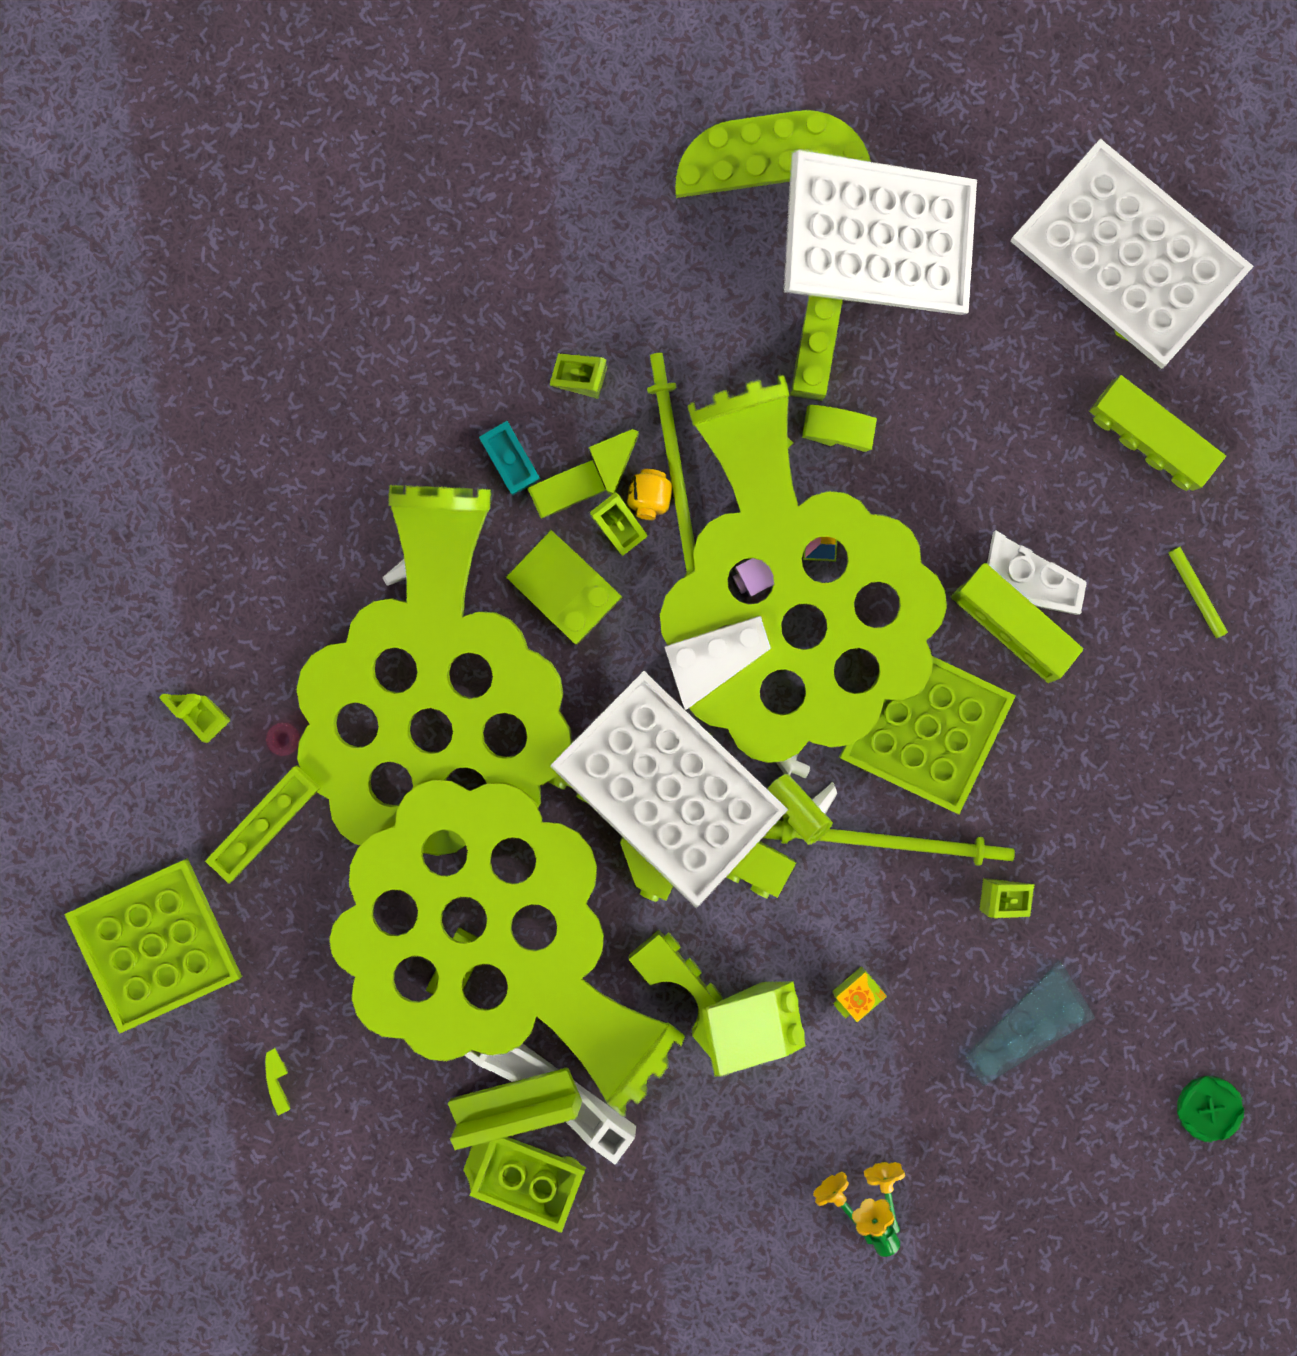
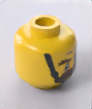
[627,469,672,520]

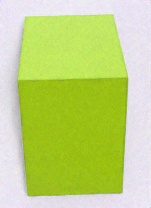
[549,354,607,399]
[589,429,639,495]
[589,492,648,556]
[979,878,1034,918]

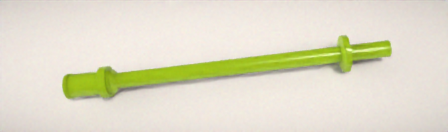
[647,353,695,577]
[762,818,1015,866]

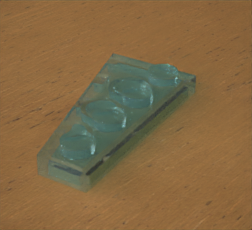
[965,960,1095,1086]

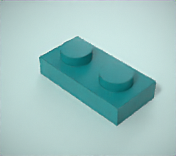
[479,421,541,496]

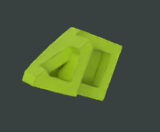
[159,694,231,743]
[266,1048,290,1116]

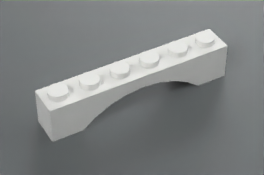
[465,1043,636,1165]

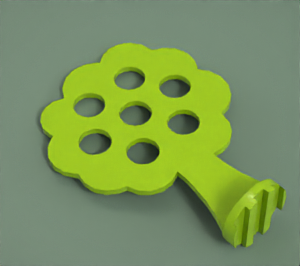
[660,375,947,763]
[297,485,573,856]
[330,780,685,1116]

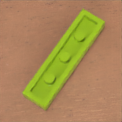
[205,765,321,884]

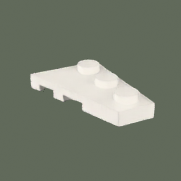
[987,531,1087,615]
[665,616,771,710]

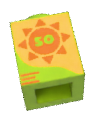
[832,966,887,1022]

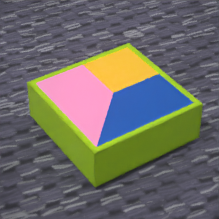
[802,536,837,562]

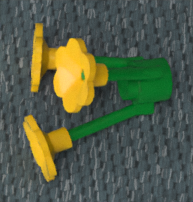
[813,1162,905,1257]

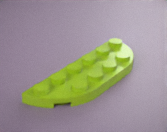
[675,110,871,198]

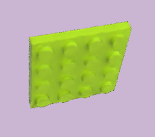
[839,656,1016,814]
[64,858,242,1034]

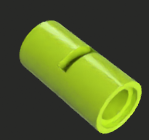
[767,774,833,845]

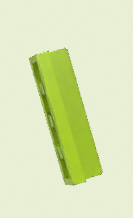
[950,563,1083,683]
[448,1068,582,1150]

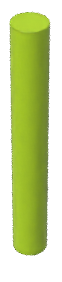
[1168,546,1228,638]

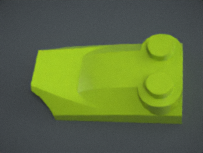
[463,1137,586,1233]

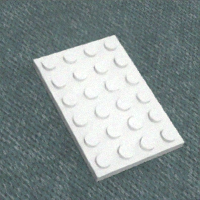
[1011,139,1254,369]
[784,150,977,315]
[550,671,788,907]

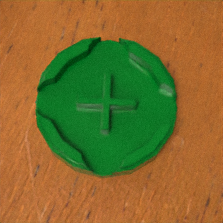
[1177,1076,1244,1142]

